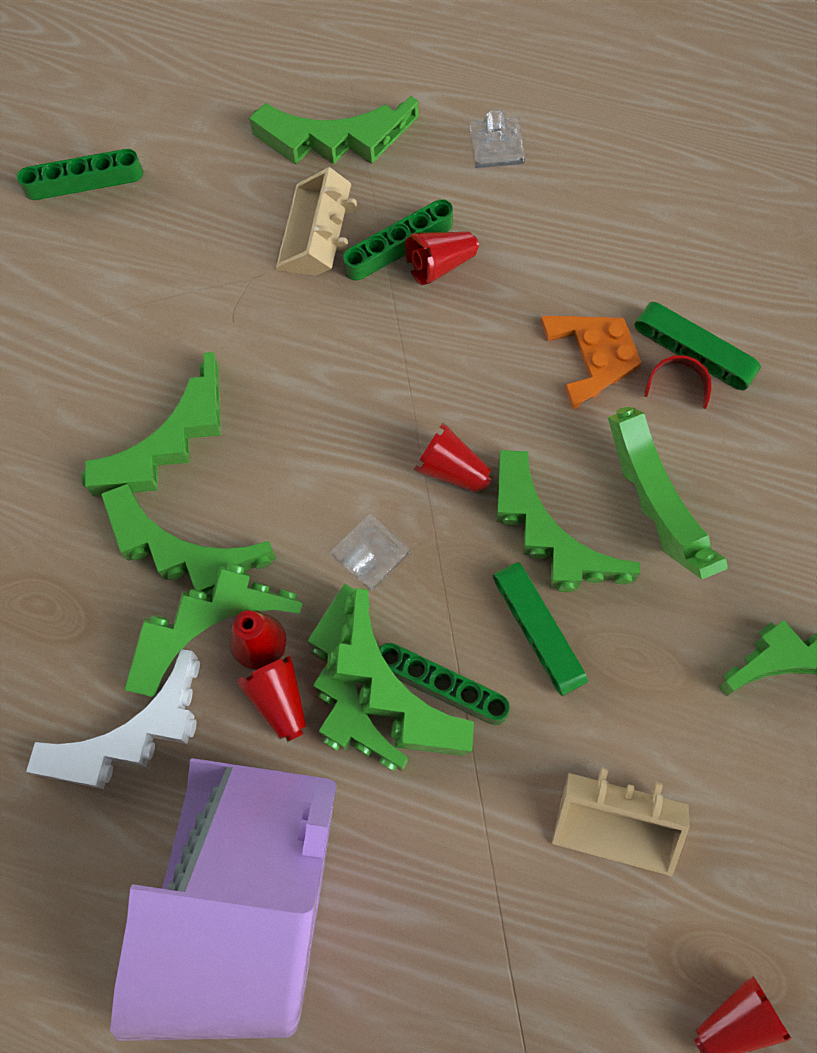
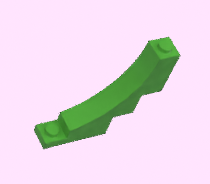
[249,96,419,165]
[81,352,221,496]
[608,407,728,579]

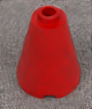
[405,231,479,285]
[413,423,493,493]
[230,610,287,669]
[237,656,306,742]
[694,976,792,1053]

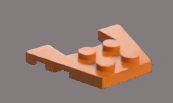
[541,316,642,409]

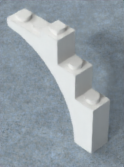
[26,649,200,789]

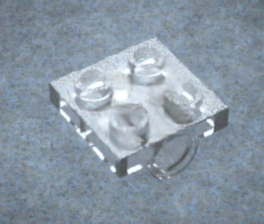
[470,110,525,168]
[331,514,410,591]

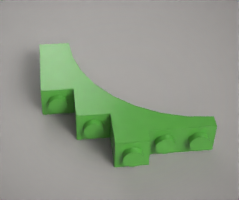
[497,450,640,592]
[101,484,276,599]
[125,563,303,697]
[308,583,409,772]
[327,588,474,756]
[719,620,817,696]

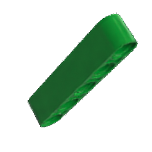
[17,149,144,200]
[343,199,453,281]
[634,301,761,391]
[493,562,588,696]
[379,643,510,725]

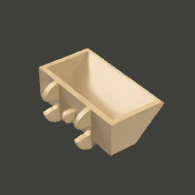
[276,167,357,276]
[552,767,690,877]

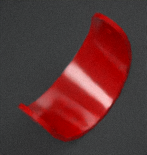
[644,355,711,409]

